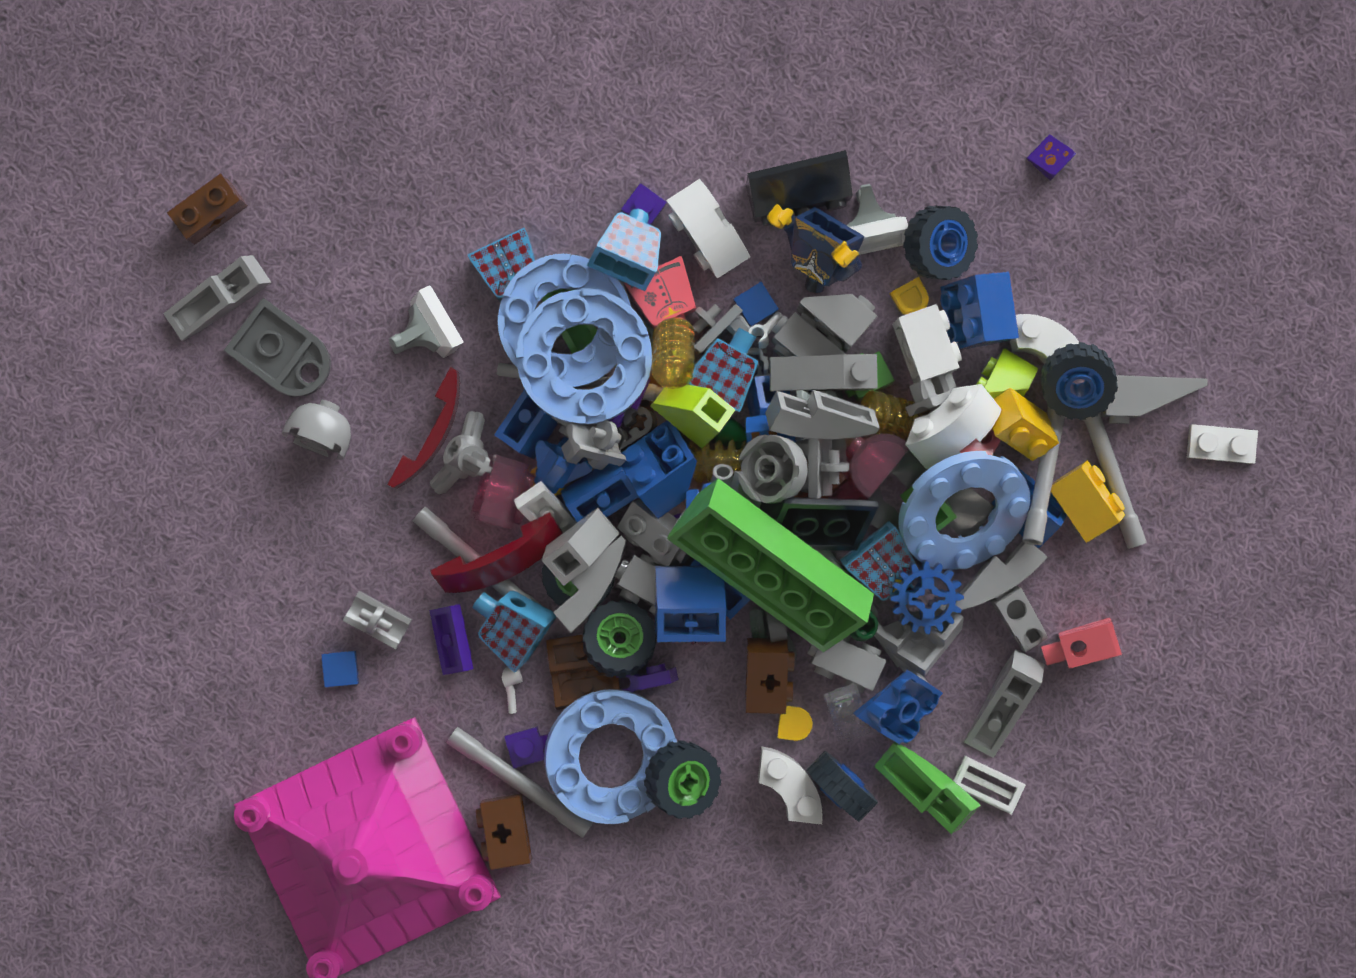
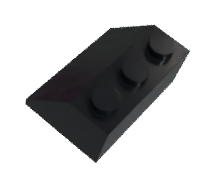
[745,150,853,226]
[759,497,879,551]

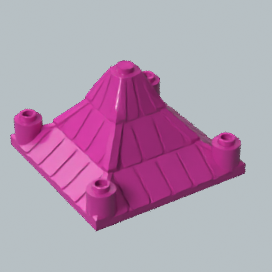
[234,717,501,978]

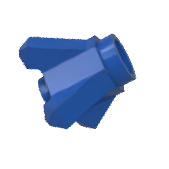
[534,437,593,494]

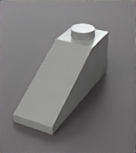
[769,354,878,391]
[1101,375,1208,424]
[964,649,1045,758]

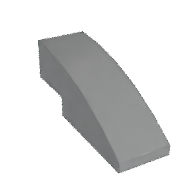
[163,255,271,341]
[765,390,879,439]
[553,536,626,633]
[955,541,1048,610]

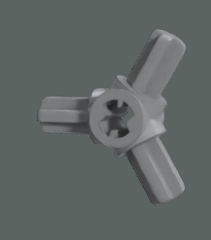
[430,411,493,494]

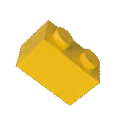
[992,388,1059,461]
[1051,460,1125,543]

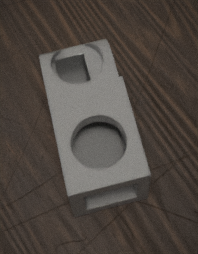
[989,586,1048,653]

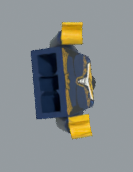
[767,204,865,293]

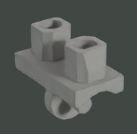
[692,304,750,354]
[906,372,957,416]
[561,420,626,470]
[796,438,849,499]
[343,591,413,649]

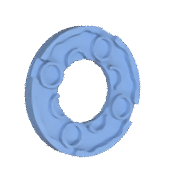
[498,253,630,388]
[516,288,652,425]
[898,451,1030,570]
[544,689,677,824]

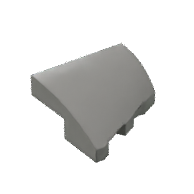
[874,603,964,677]

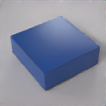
[733,282,779,328]
[321,651,359,687]

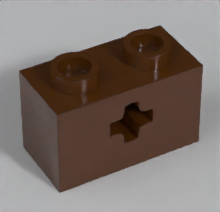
[167,173,248,245]
[745,638,795,714]
[476,794,532,870]

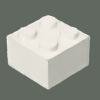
[892,304,962,384]

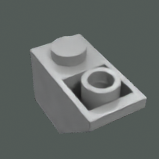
[542,508,619,586]

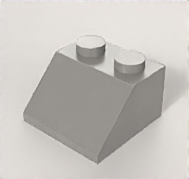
[796,294,877,353]

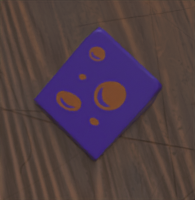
[1026,134,1076,181]

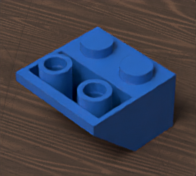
[940,272,1019,350]
[621,420,697,519]
[655,566,726,642]

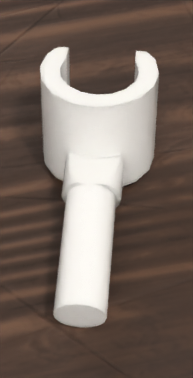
[748,312,782,349]
[502,667,523,714]

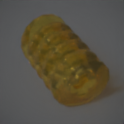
[651,317,695,389]
[861,390,930,442]
[689,440,747,483]

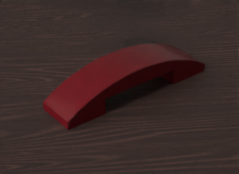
[387,367,460,489]
[430,512,563,593]

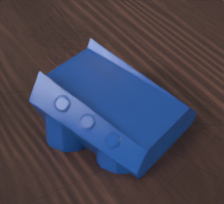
[853,669,943,744]

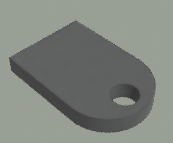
[223,298,331,397]

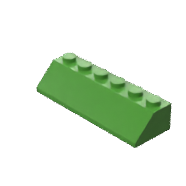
[667,478,874,652]

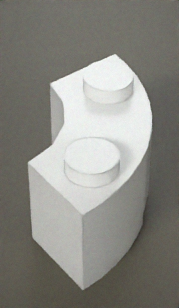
[666,179,750,278]
[1010,314,1079,364]
[905,384,1002,469]
[758,746,822,824]

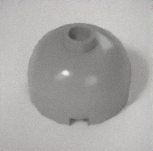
[281,400,351,460]
[738,435,808,504]

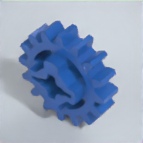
[889,560,964,634]

